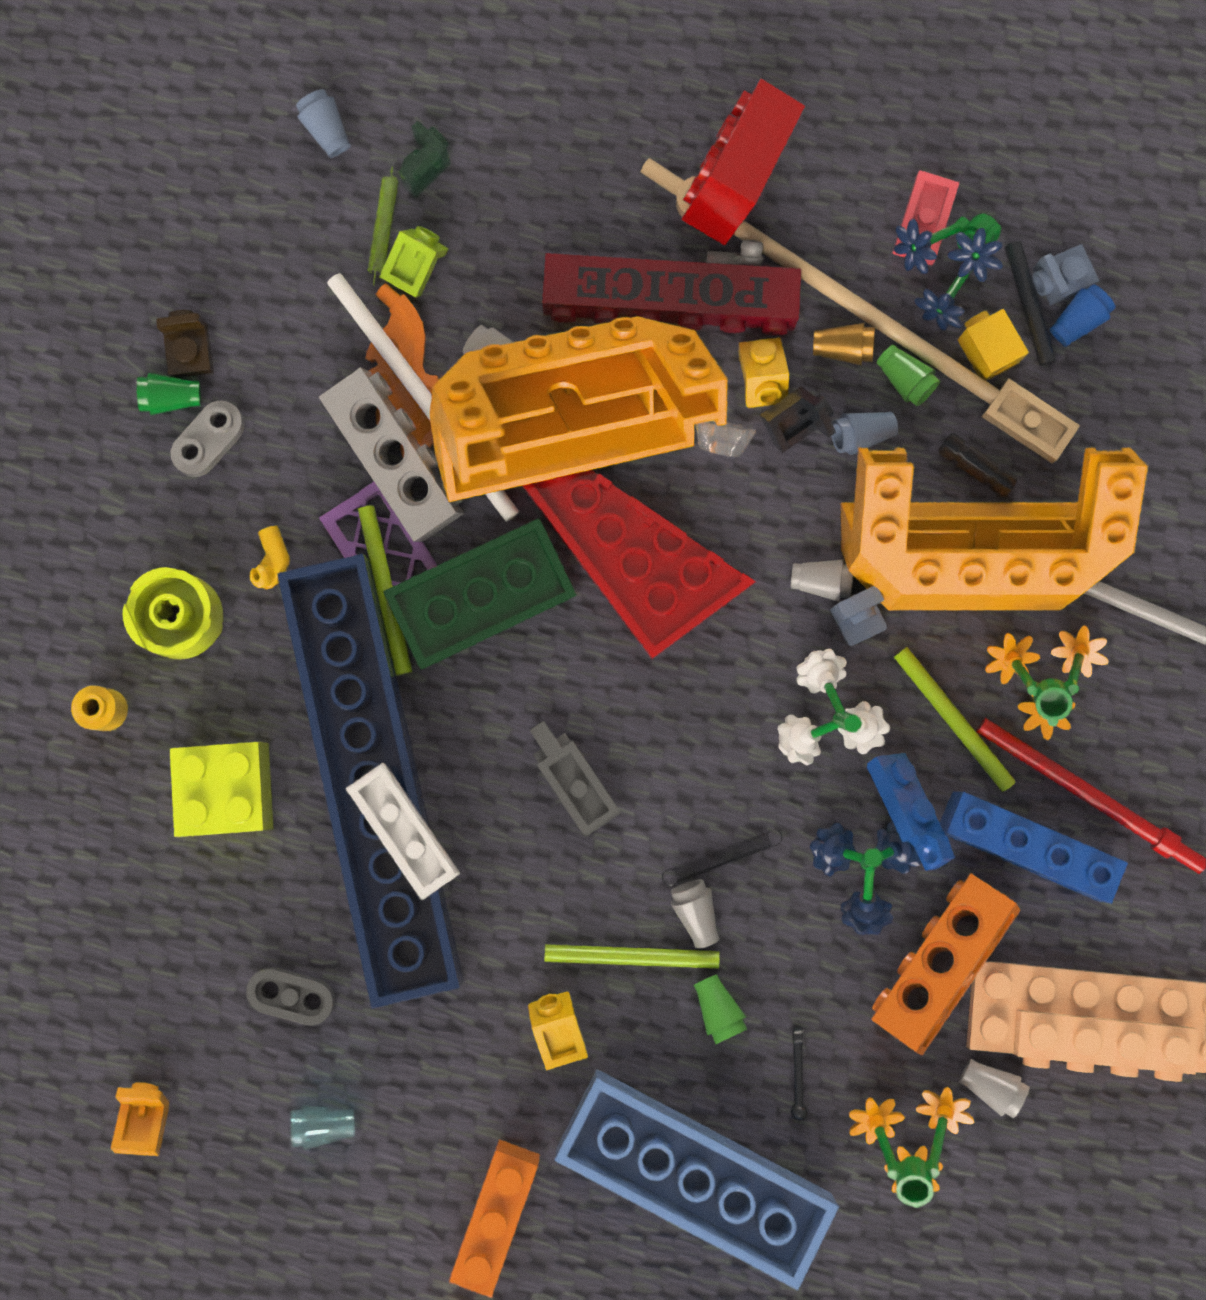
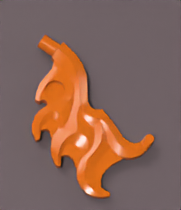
[365,283,439,457]

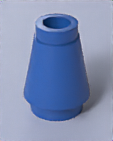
[1049,284,1116,347]

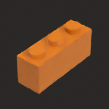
[449,1139,540,1298]

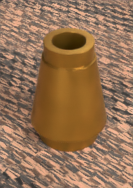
[813,323,875,366]

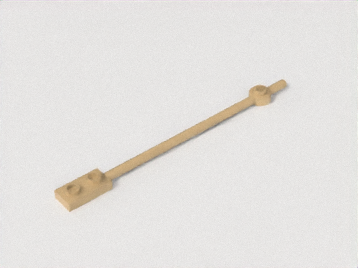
[641,158,1080,463]

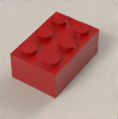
[681,79,805,246]

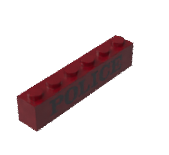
[542,253,801,336]

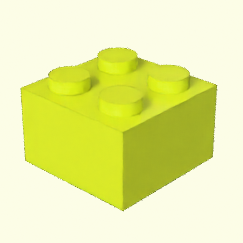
[170,742,273,837]

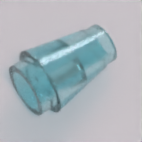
[291,1105,355,1151]

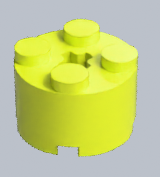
[122,567,223,659]

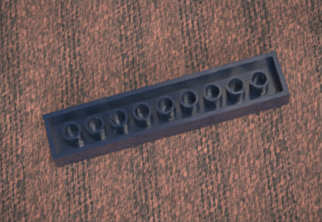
[277,554,464,1009]

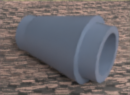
[296,89,351,158]
[832,411,898,455]

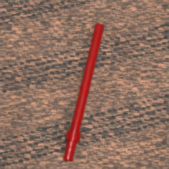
[976,718,1206,874]

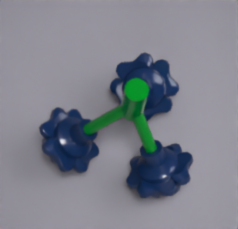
[810,821,921,935]

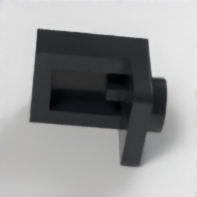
[760,386,836,453]

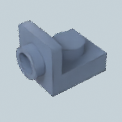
[1032,244,1100,306]
[830,586,887,646]

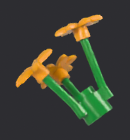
[985,625,1109,740]
[849,1087,974,1208]

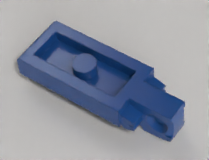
[867,753,955,871]

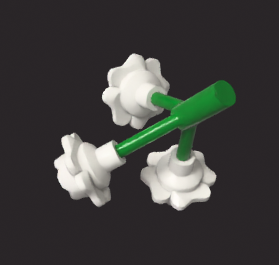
[777,649,890,765]

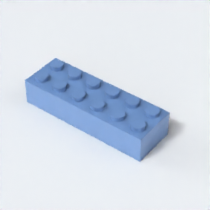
[555,1069,839,1290]

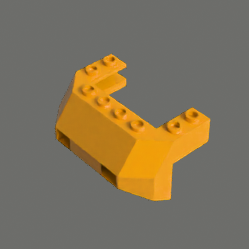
[429,316,727,502]
[841,448,1148,610]

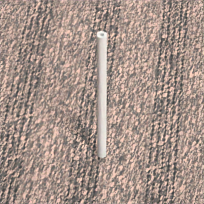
[327,273,520,522]

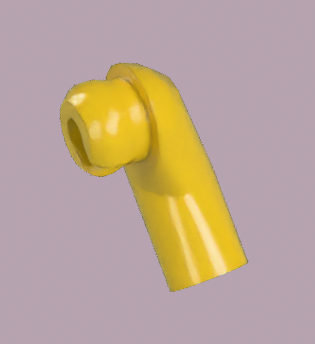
[250,526,290,589]

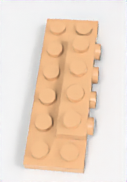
[966,961,1206,1082]

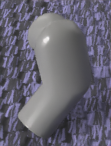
[706,240,764,266]

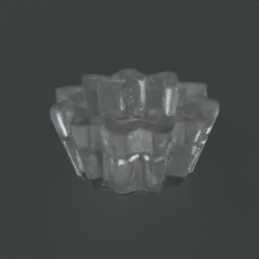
[696,420,756,457]

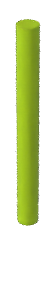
[358,505,413,676]
[894,647,1016,792]
[545,944,720,969]

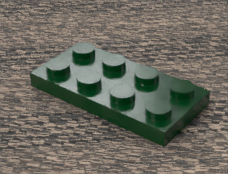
[383,518,577,671]

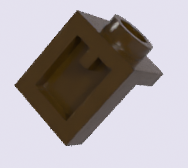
[156,310,214,378]

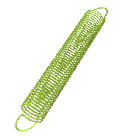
[368,166,398,286]

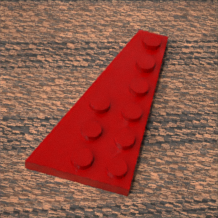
[522,470,756,659]

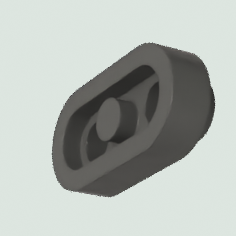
[246,967,335,1026]

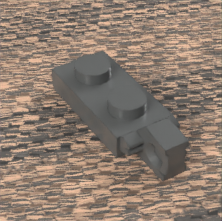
[529,721,621,837]

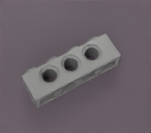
[319,367,465,542]

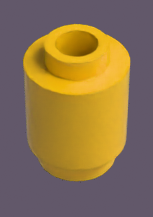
[71,686,128,731]

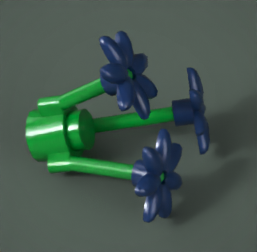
[894,214,1003,331]

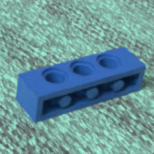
[940,792,1128,904]

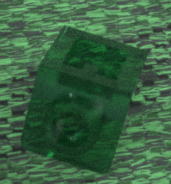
[399,120,451,198]

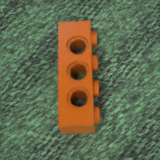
[871,874,1021,1056]

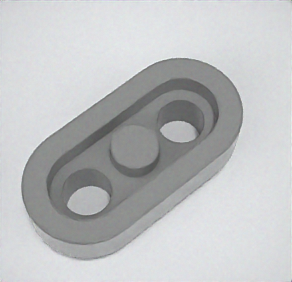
[171,401,245,477]

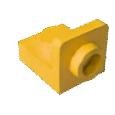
[528,992,588,1071]

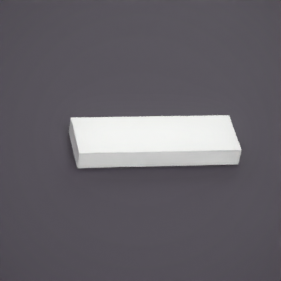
[346,763,460,900]

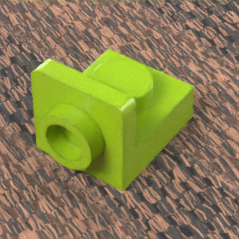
[379,226,448,298]

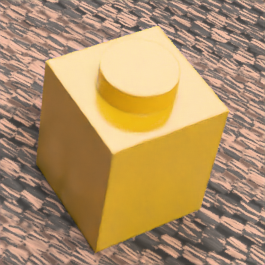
[957,309,1029,381]

